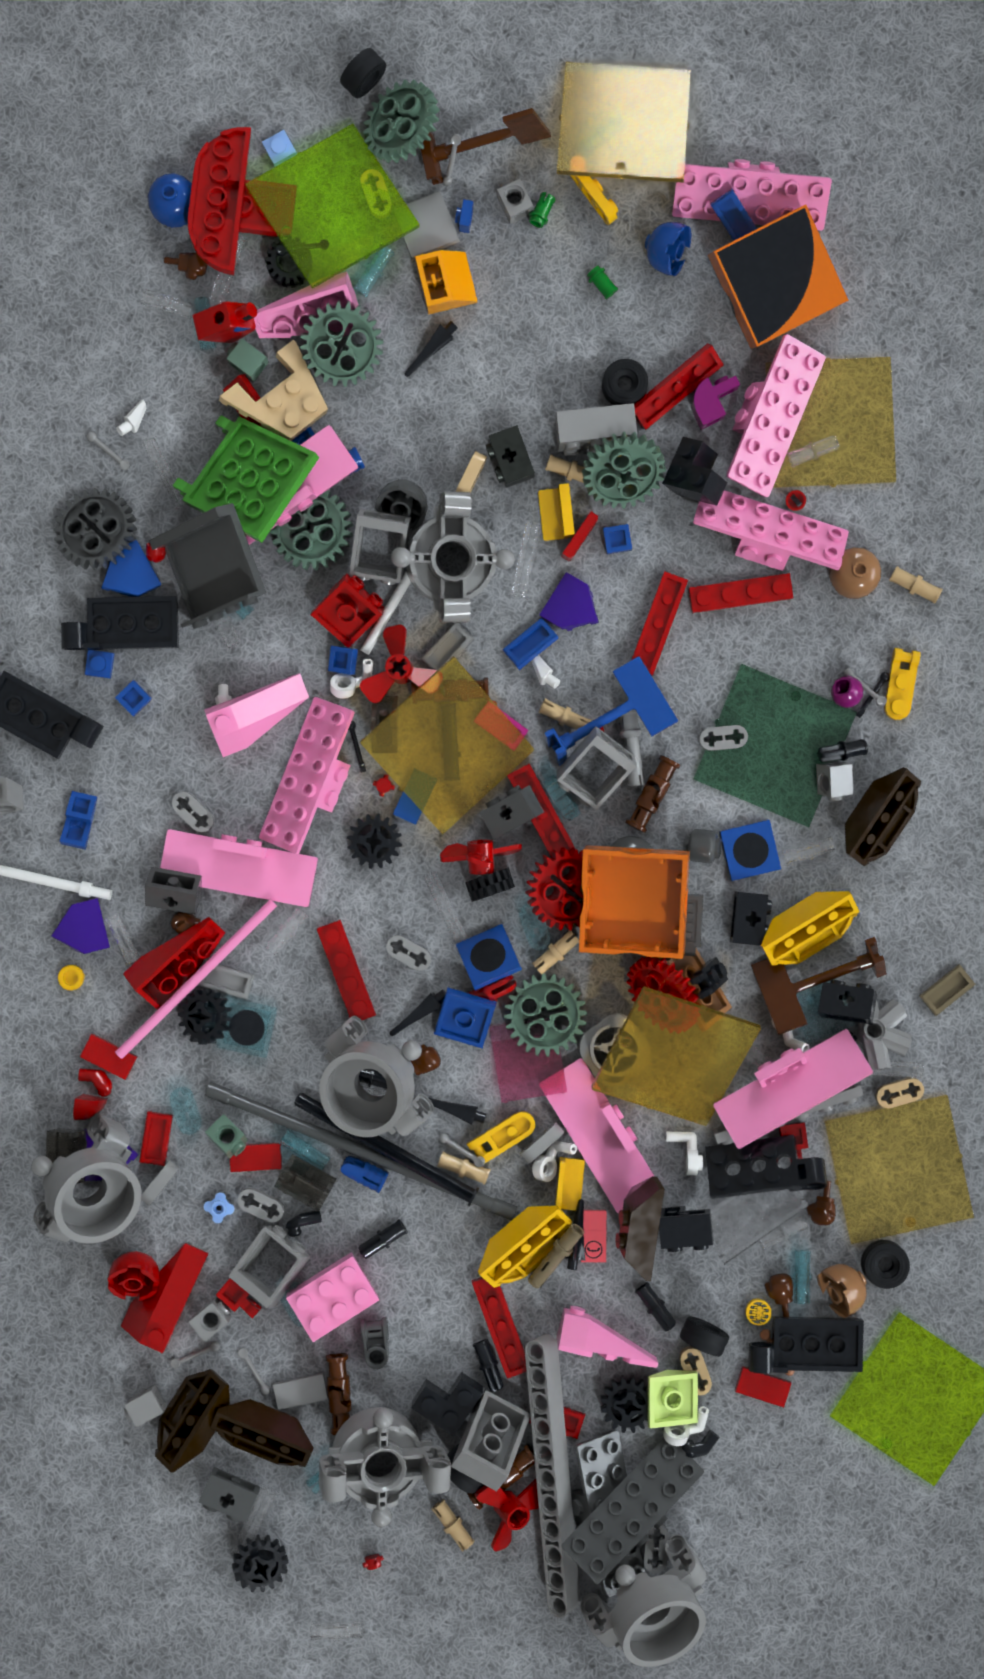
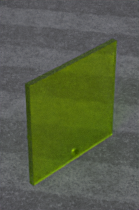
[245,124,420,289]
[830,1312,984,1486]

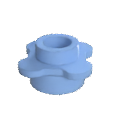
[204,1192,235,1223]

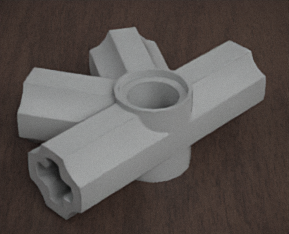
[853,999,912,1072]

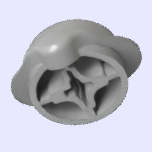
[580,1014,650,1085]

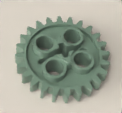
[363,80,440,163]
[300,300,383,387]
[582,431,666,509]
[270,490,353,570]
[504,973,587,1057]

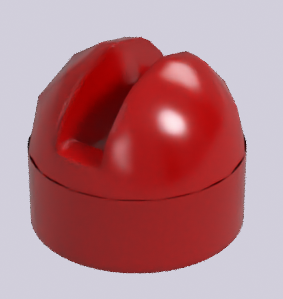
[786,490,806,511]
[146,543,166,563]

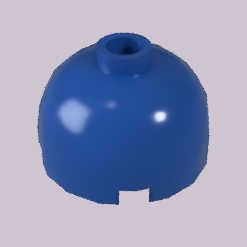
[148,173,192,228]
[645,222,692,276]

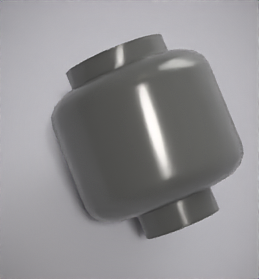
[683,829,722,864]

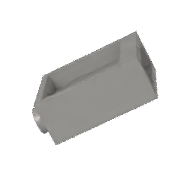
[349,509,411,585]
[556,726,637,810]
[228,1225,311,1308]

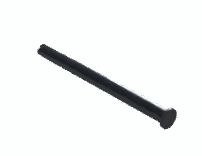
[294,1093,479,1207]

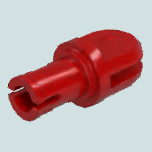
[468,975,517,1002]

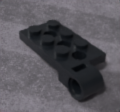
[61,596,179,650]
[0,671,104,759]
[705,1135,828,1199]
[748,1316,864,1374]

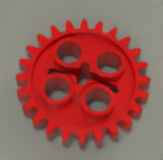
[525,847,583,930]
[626,957,701,1032]

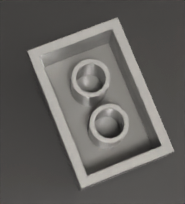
[555,403,637,456]
[451,1390,531,1491]

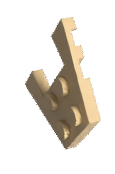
[219,339,328,441]

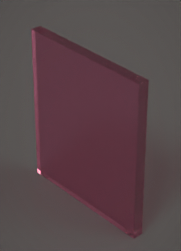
[490,1018,567,1103]

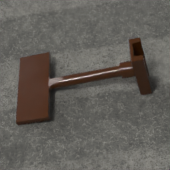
[421,108,551,185]
[751,937,887,1035]

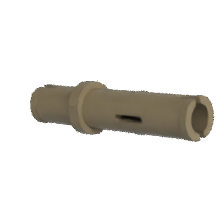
[528,1224,584,1288]

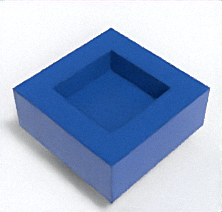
[455,199,473,233]
[603,524,632,555]
[328,646,358,675]
[85,650,115,679]
[115,680,152,717]

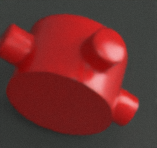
[373,774,395,797]
[362,1554,384,1570]

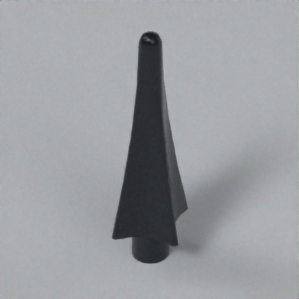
[405,321,458,377]
[389,989,446,1036]
[428,1097,486,1125]
[565,1199,585,1270]

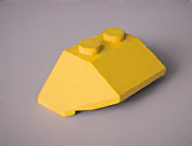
[761,891,860,965]
[478,1205,572,1288]

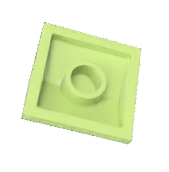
[648,1370,698,1428]

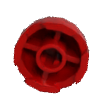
[107,1251,160,1301]

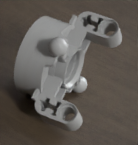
[391,491,515,623]
[319,1016,434,1137]
[31,1113,141,1244]
[319,1407,451,1527]
[580,1534,707,1667]

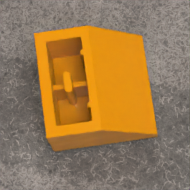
[415,250,478,315]

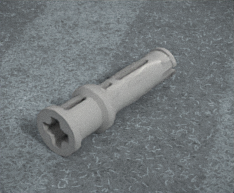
[619,710,644,787]

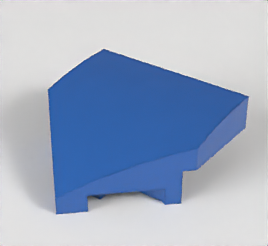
[101,540,161,597]

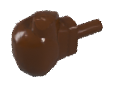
[164,252,208,280]
[170,912,201,934]
[410,1044,441,1076]
[807,1181,836,1226]
[765,1273,793,1317]

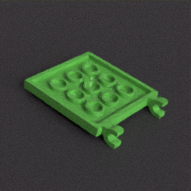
[173,415,319,543]

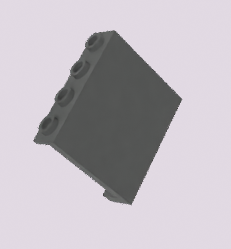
[149,503,267,629]

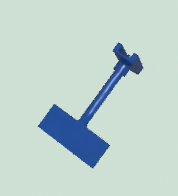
[544,656,678,766]

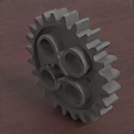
[53,488,137,571]

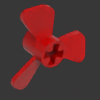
[360,624,443,704]
[440,839,522,875]
[475,1479,539,1552]

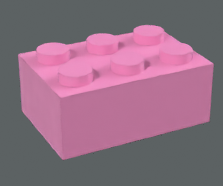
[286,1252,379,1342]

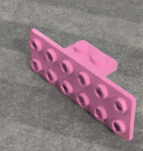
[672,159,832,231]
[726,334,826,497]
[245,425,358,545]
[693,490,849,571]
[259,697,355,854]
[160,829,318,907]
[713,1029,873,1149]
[539,1058,654,1214]

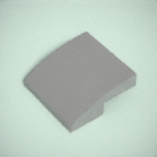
[393,191,460,261]

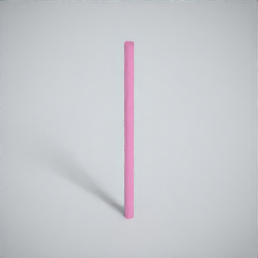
[115,899,277,1059]

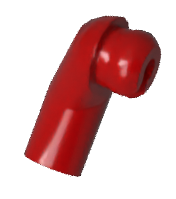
[78,1068,113,1097]

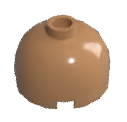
[829,547,881,599]
[817,1264,867,1318]

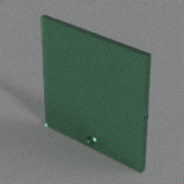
[693,664,857,828]

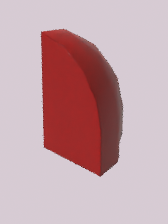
[73,1094,108,1120]

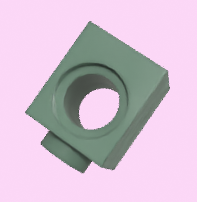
[226,339,269,383]
[205,1114,248,1159]

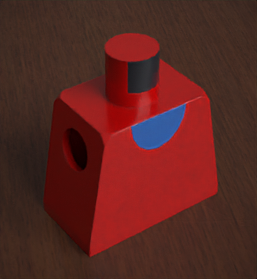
[192,301,257,343]

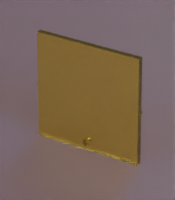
[557,62,691,183]
[765,357,896,488]
[359,656,535,834]
[591,986,761,1126]
[825,1095,974,1244]

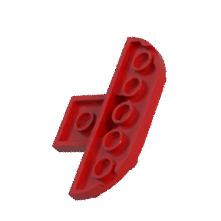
[188,127,297,275]

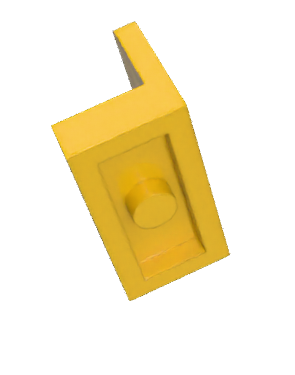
[538,483,575,541]
[555,1157,585,1211]

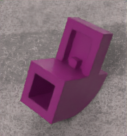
[692,375,740,430]

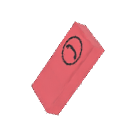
[580,1210,607,1262]

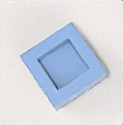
[262,130,297,166]

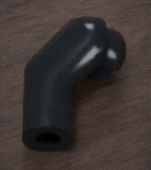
[286,1210,322,1237]
[682,1430,720,1458]

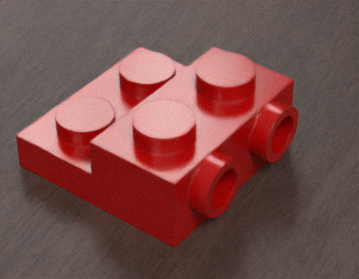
[310,573,384,648]

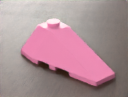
[254,271,358,338]
[204,673,309,757]
[557,1306,658,1368]

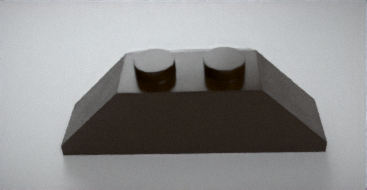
[845,767,921,866]
[615,1176,665,1281]
[155,1369,230,1473]
[210,1399,314,1467]

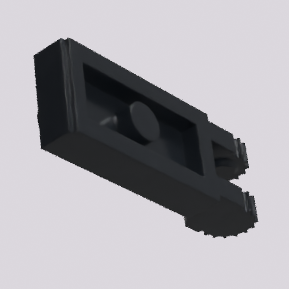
[690,957,728,1000]

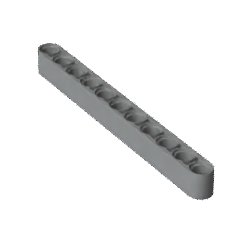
[525,1334,581,1618]

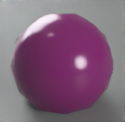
[831,676,864,708]

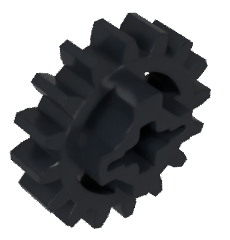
[347,814,402,869]
[178,989,233,1045]
[600,1375,648,1433]
[232,1534,289,1592]

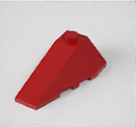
[123,917,225,1010]
[121,1243,209,1353]

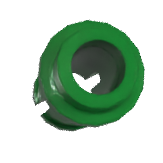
[529,192,556,228]
[587,265,618,300]

